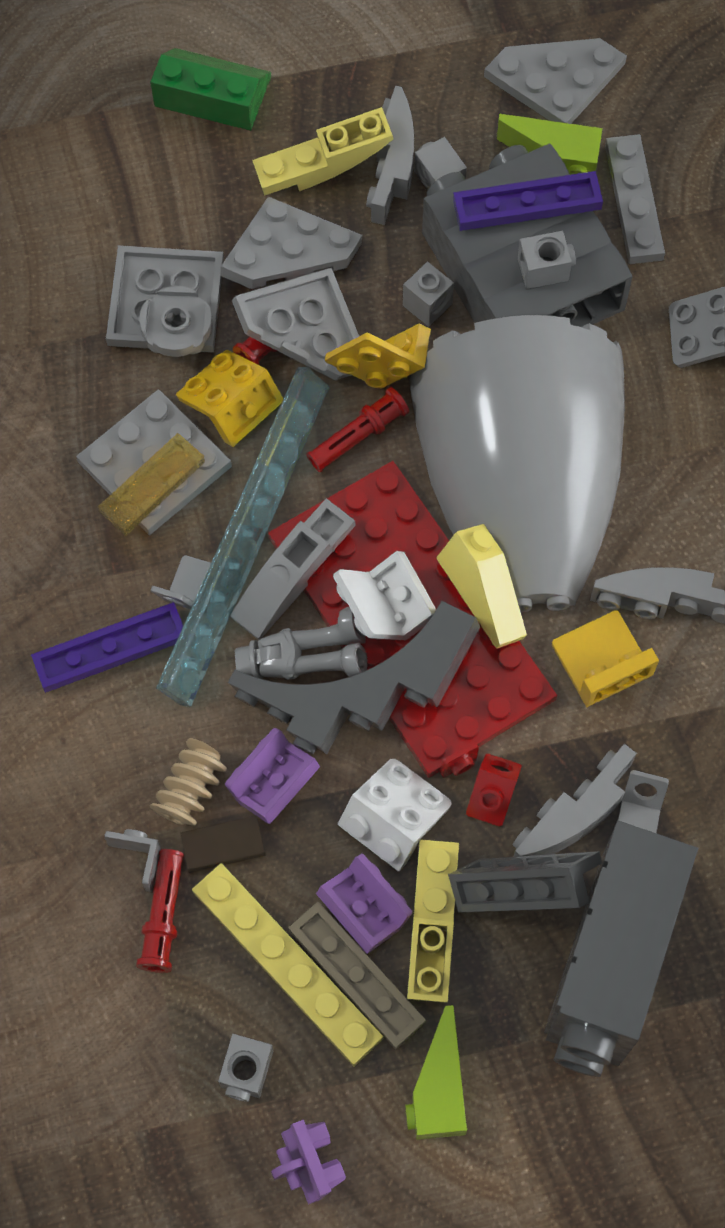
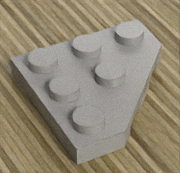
[484,38,627,124]
[220,197,362,289]
[232,268,359,381]

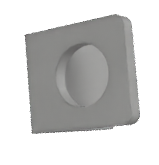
[150,555,216,612]
[618,770,669,833]
[104,829,161,892]

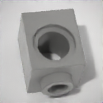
[414,137,467,190]
[517,231,576,289]
[403,261,454,327]
[218,1034,274,1102]

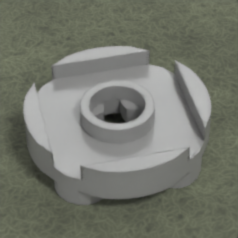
[139,286,212,357]

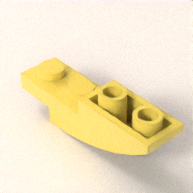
[252,107,393,196]
[407,840,459,1003]

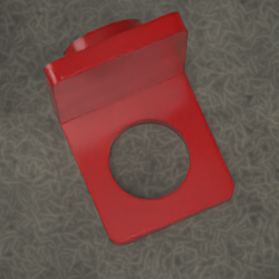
[439,742,479,778]
[466,753,522,826]

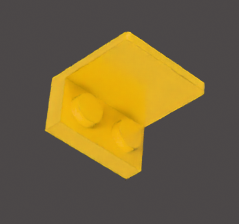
[325,323,431,389]
[176,350,285,447]
[552,610,659,708]

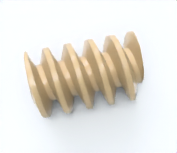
[150,738,227,826]

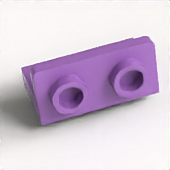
[225,728,320,824]
[316,854,412,954]

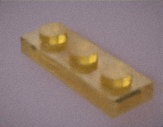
[98,433,205,536]

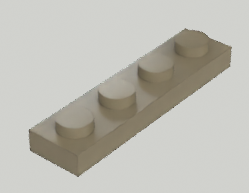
[288,902,426,1050]

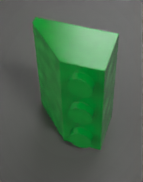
[150,48,271,131]

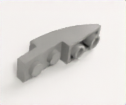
[366,86,414,225]
[230,498,356,640]
[590,567,725,624]
[512,744,637,857]

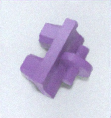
[271,1120,346,1205]

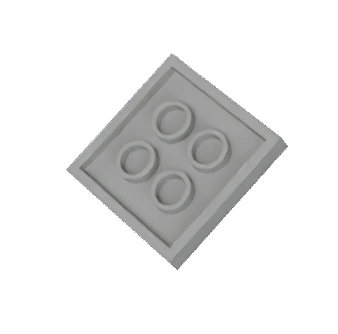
[106,246,224,352]
[76,389,232,536]

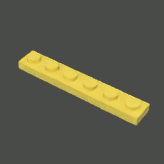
[192,863,383,1067]

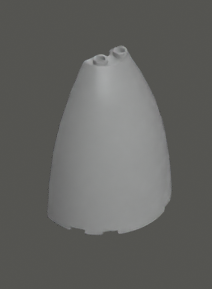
[409,315,625,613]

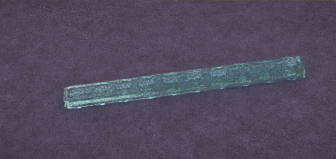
[156,367,329,707]

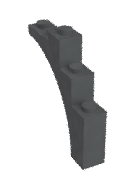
[228,601,480,755]

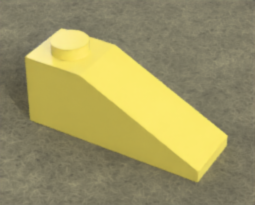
[436,524,527,649]

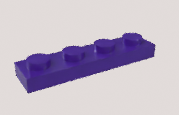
[453,171,603,231]
[31,602,188,693]

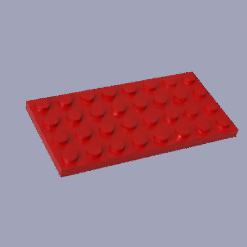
[268,461,557,778]

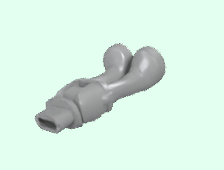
[235,607,367,680]

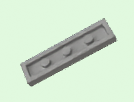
[605,134,665,264]

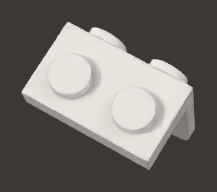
[333,551,436,640]
[337,759,452,871]

